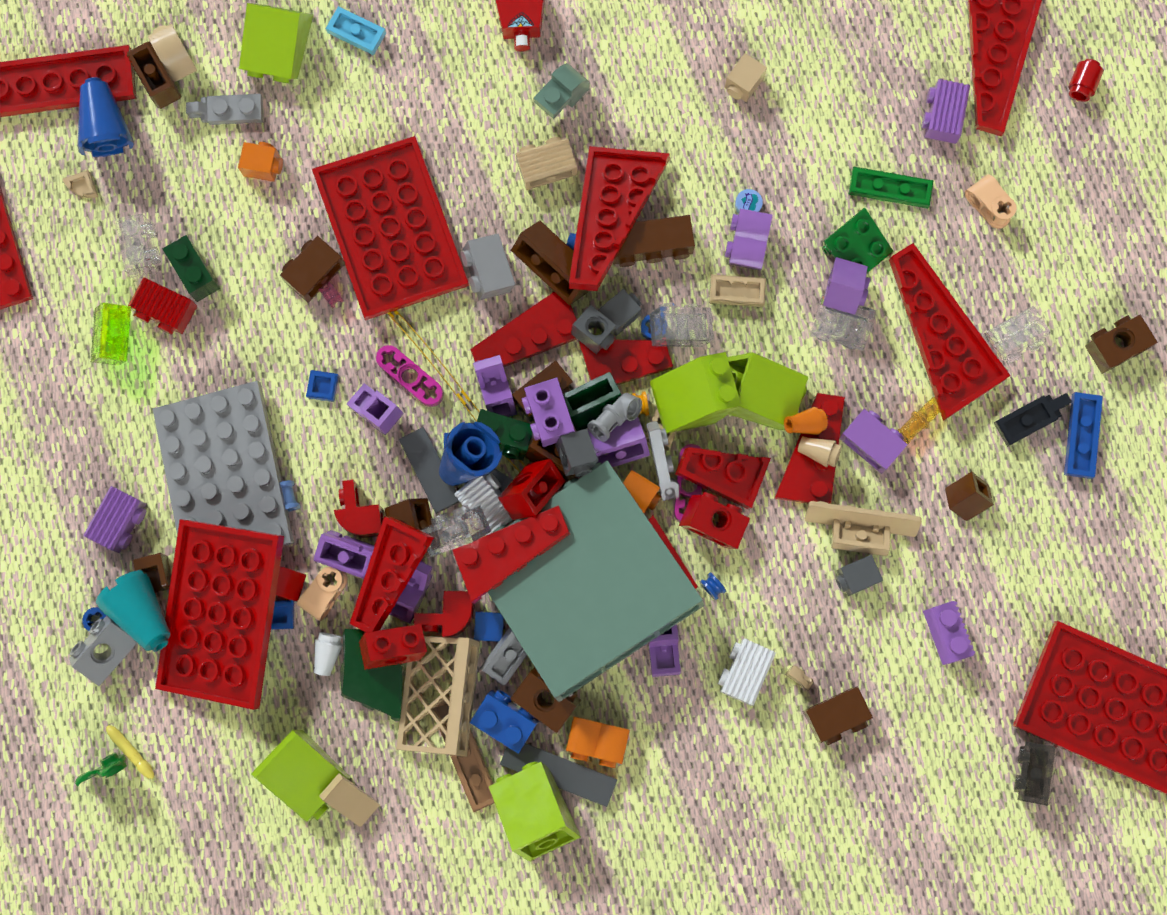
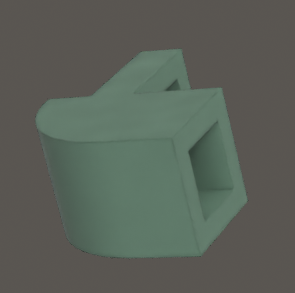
[533,63,590,119]

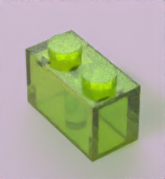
[90,303,131,366]

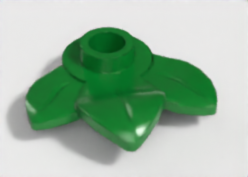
[75,752,127,787]

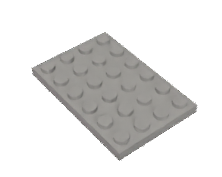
[153,381,294,546]

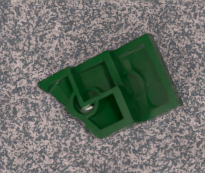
[340,629,402,721]

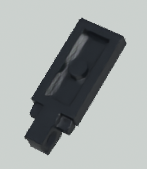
[994,393,1072,447]

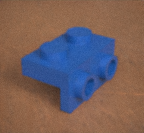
[470,690,539,754]

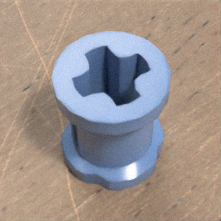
[280,480,301,512]

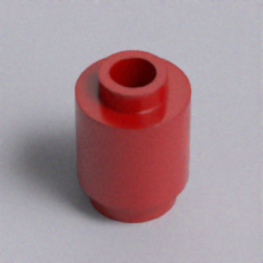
[1068,59,1104,102]

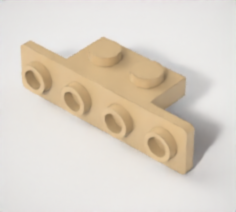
[805,501,922,556]

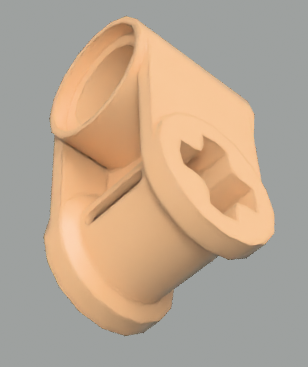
[965,174,1017,229]
[297,567,348,621]

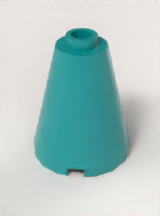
[96,570,171,652]

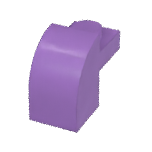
[473,355,517,417]
[347,383,404,435]
[389,561,432,624]
[648,624,681,677]

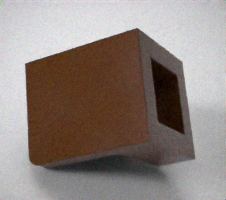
[945,471,994,521]
[133,553,171,593]

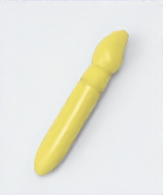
[106,725,154,779]

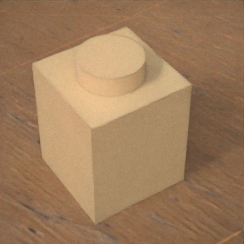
[725,53,767,102]

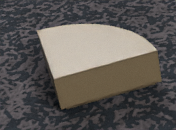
[62,170,98,198]
[785,665,814,691]

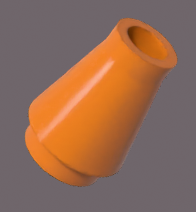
[784,407,828,435]

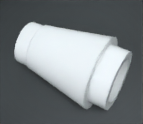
[314,632,343,676]

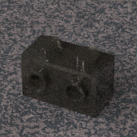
[1014,741,1058,806]

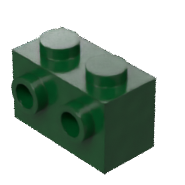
[477,409,532,461]

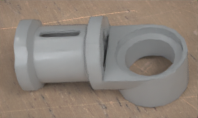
[587,393,642,442]

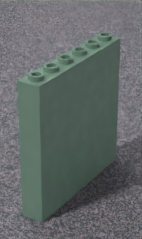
[488,460,704,702]

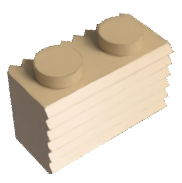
[516,137,577,190]

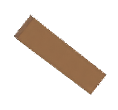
[433,696,494,812]

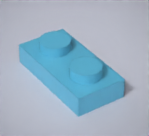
[325,6,386,55]

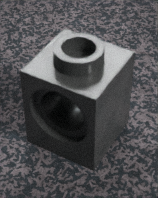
[598,289,642,336]
[571,305,616,354]
[555,429,598,477]
[835,555,883,596]

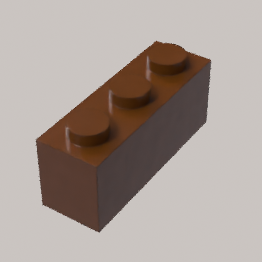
[613,215,695,267]
[510,220,589,306]

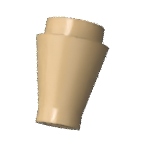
[798,436,842,467]

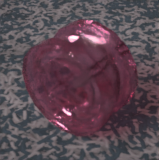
[318,281,344,309]

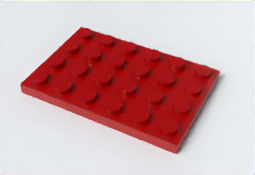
[312,136,469,321]
[155,519,284,710]
[1013,621,1167,795]

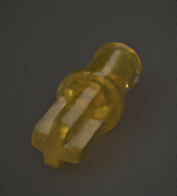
[897,397,940,444]

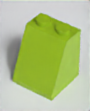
[239,3,314,83]
[650,352,742,434]
[727,352,808,430]
[251,730,351,822]
[489,762,581,861]

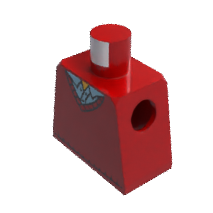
[495,0,545,52]

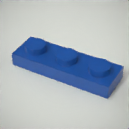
[1064,392,1103,479]

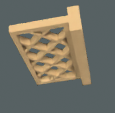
[396,636,480,757]

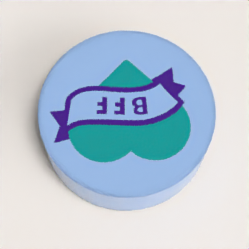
[735,189,763,214]

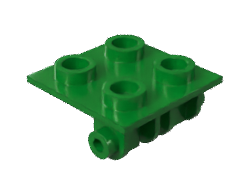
[822,208,893,273]

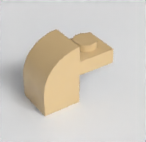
[148,23,197,83]

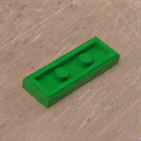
[848,166,934,209]

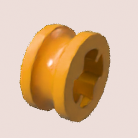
[632,391,649,418]

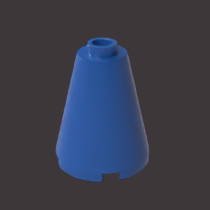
[77,77,134,157]
[439,421,502,486]

